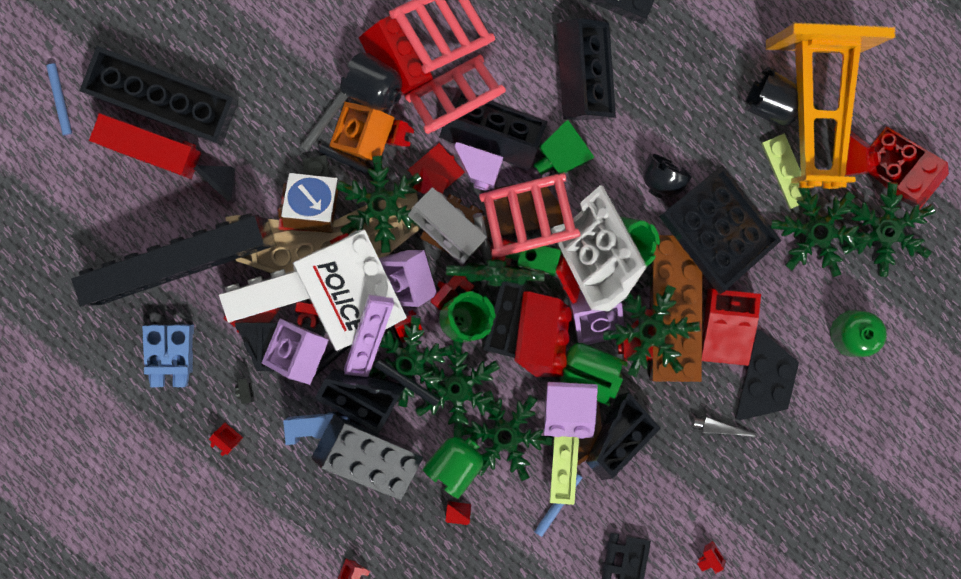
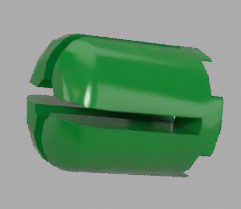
[559,343,628,406]

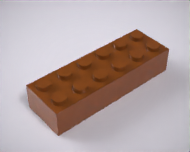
[649,235,702,382]

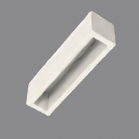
[219,266,309,323]

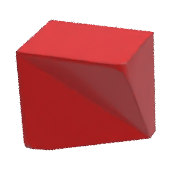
[413,167,449,195]
[445,500,471,525]

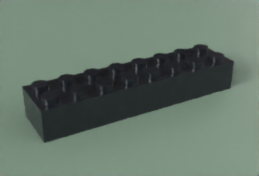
[71,213,277,307]

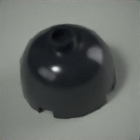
[642,154,693,198]

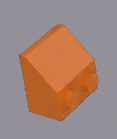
[329,102,395,161]

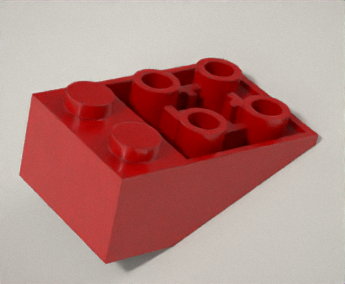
[869,126,949,210]
[702,289,761,366]

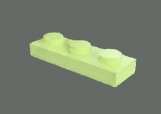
[761,133,812,209]
[550,436,579,505]

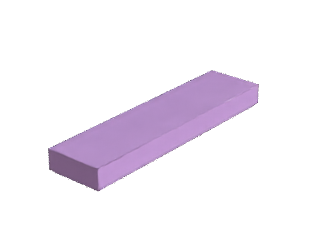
[344,295,394,377]

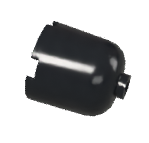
[340,52,402,111]
[745,67,798,126]

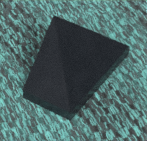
[193,165,236,204]

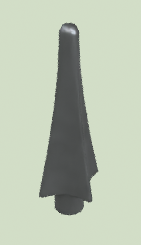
[692,415,756,438]

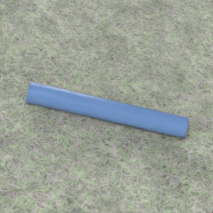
[46,63,72,136]
[534,474,583,537]

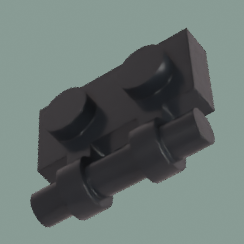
[601,532,651,579]

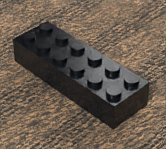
[79,46,239,146]

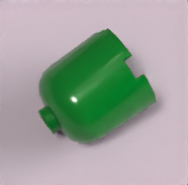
[620,217,660,267]
[439,291,496,343]
[830,310,887,357]
[422,437,484,499]

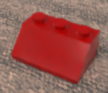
[358,16,433,96]
[515,291,572,377]

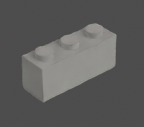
[408,187,487,265]

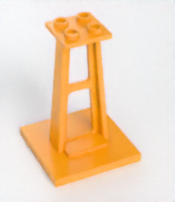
[766,23,895,189]

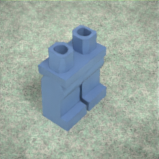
[142,325,194,387]
[283,411,350,445]

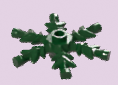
[336,156,423,253]
[841,182,936,277]
[771,188,870,277]
[446,259,545,286]
[603,284,701,377]
[369,315,454,407]
[415,340,501,437]
[462,390,554,481]

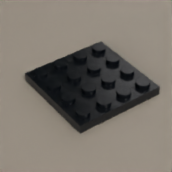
[659,165,781,295]

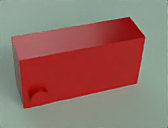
[89,113,201,179]

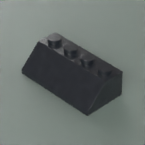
[557,18,616,120]
[439,89,548,170]

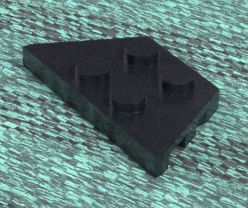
[235,323,326,371]
[735,330,799,420]

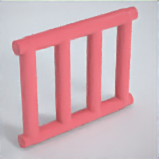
[389,0,495,74]
[405,54,506,134]
[479,173,581,258]

